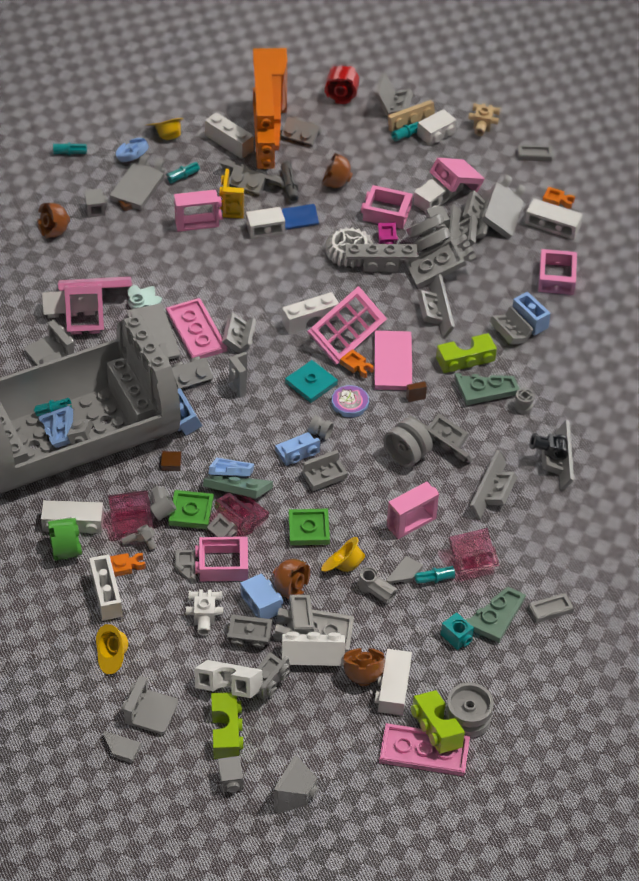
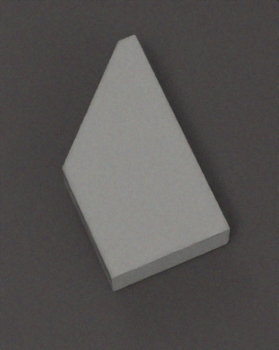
[175,550,196,584]
[386,556,423,585]
[103,731,141,764]

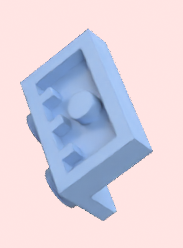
[275,432,320,466]

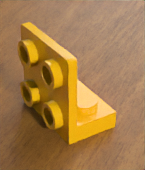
[219,169,244,219]

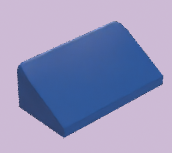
[281,204,319,230]

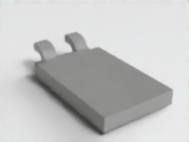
[110,154,165,210]
[481,174,525,239]
[405,234,477,289]
[273,608,354,653]

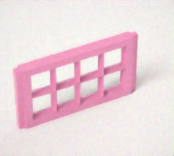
[307,286,387,365]

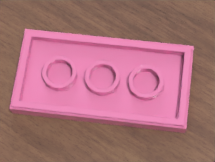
[58,277,132,291]
[166,298,227,359]
[375,331,412,390]
[379,723,470,777]

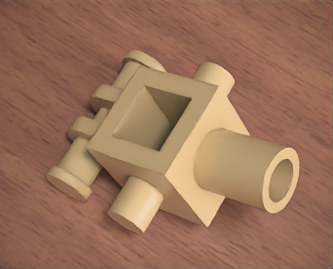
[468,103,501,136]

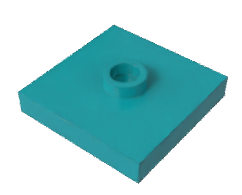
[285,360,338,403]

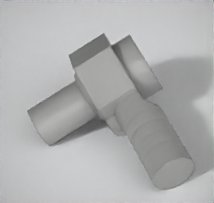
[121,524,157,550]

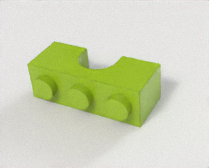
[436,333,497,373]
[411,690,465,754]
[211,692,244,759]

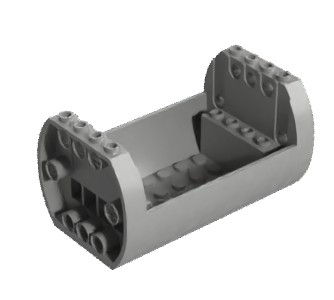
[0,314,181,494]

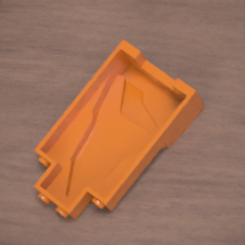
[253,48,288,169]

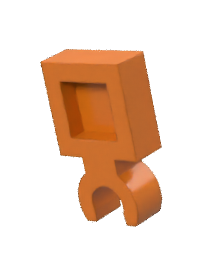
[542,186,575,209]
[340,349,374,378]
[110,553,145,577]

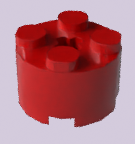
[324,66,360,104]

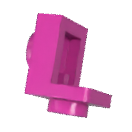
[378,222,398,244]

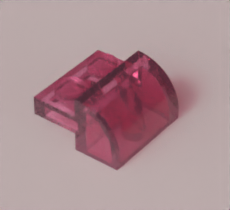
[108,490,153,538]
[215,493,269,534]
[448,528,500,575]

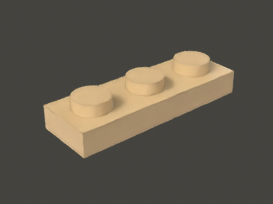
[388,100,435,132]

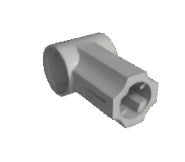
[150,486,177,521]
[358,567,398,604]

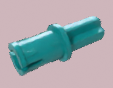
[391,122,418,142]
[53,142,87,156]
[166,162,200,184]
[34,398,72,416]
[415,566,455,584]

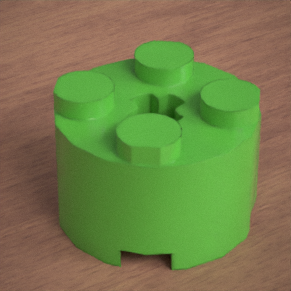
[48,517,82,561]

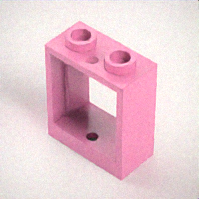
[361,185,413,229]
[174,190,222,232]
[538,249,577,295]
[64,284,104,334]
[387,482,439,539]
[195,537,248,582]

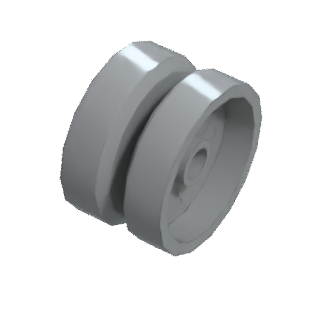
[406,213,451,252]
[383,418,433,467]
[445,682,494,738]

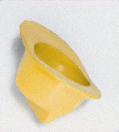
[145,118,184,140]
[321,537,365,572]
[96,624,128,674]

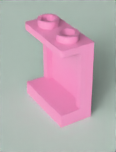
[430,158,485,192]

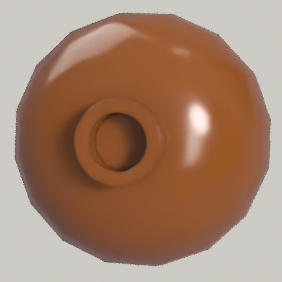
[322,153,353,188]
[37,203,70,238]
[272,559,310,599]
[343,648,385,686]

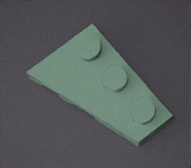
[454,373,520,405]
[203,475,273,498]
[466,587,526,643]

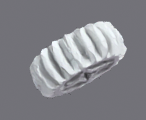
[325,227,373,268]

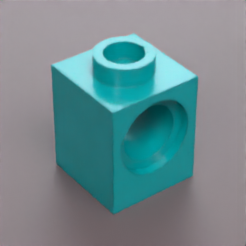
[441,612,474,650]

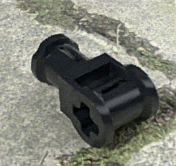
[529,433,569,460]

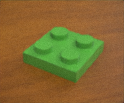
[169,490,214,529]
[289,509,330,545]

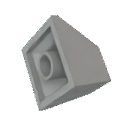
[273,756,319,814]

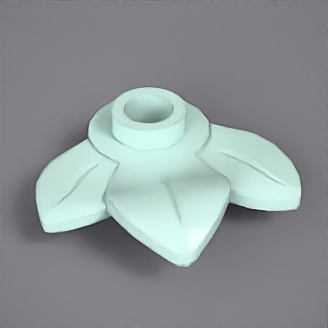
[128,285,162,309]

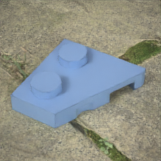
[39,406,73,448]
[208,457,254,477]

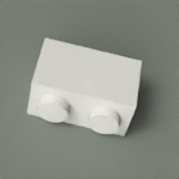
[417,109,457,146]
[246,207,285,239]

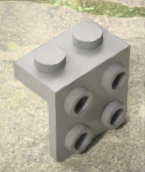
[375,73,413,117]
[25,320,75,365]
[256,652,290,701]
[122,676,178,734]

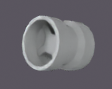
[514,388,535,414]
[308,415,334,440]

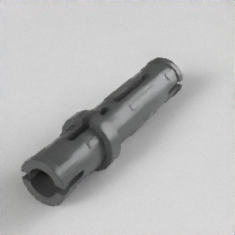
[281,161,299,203]

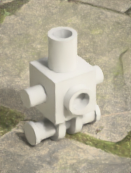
[186,589,223,635]

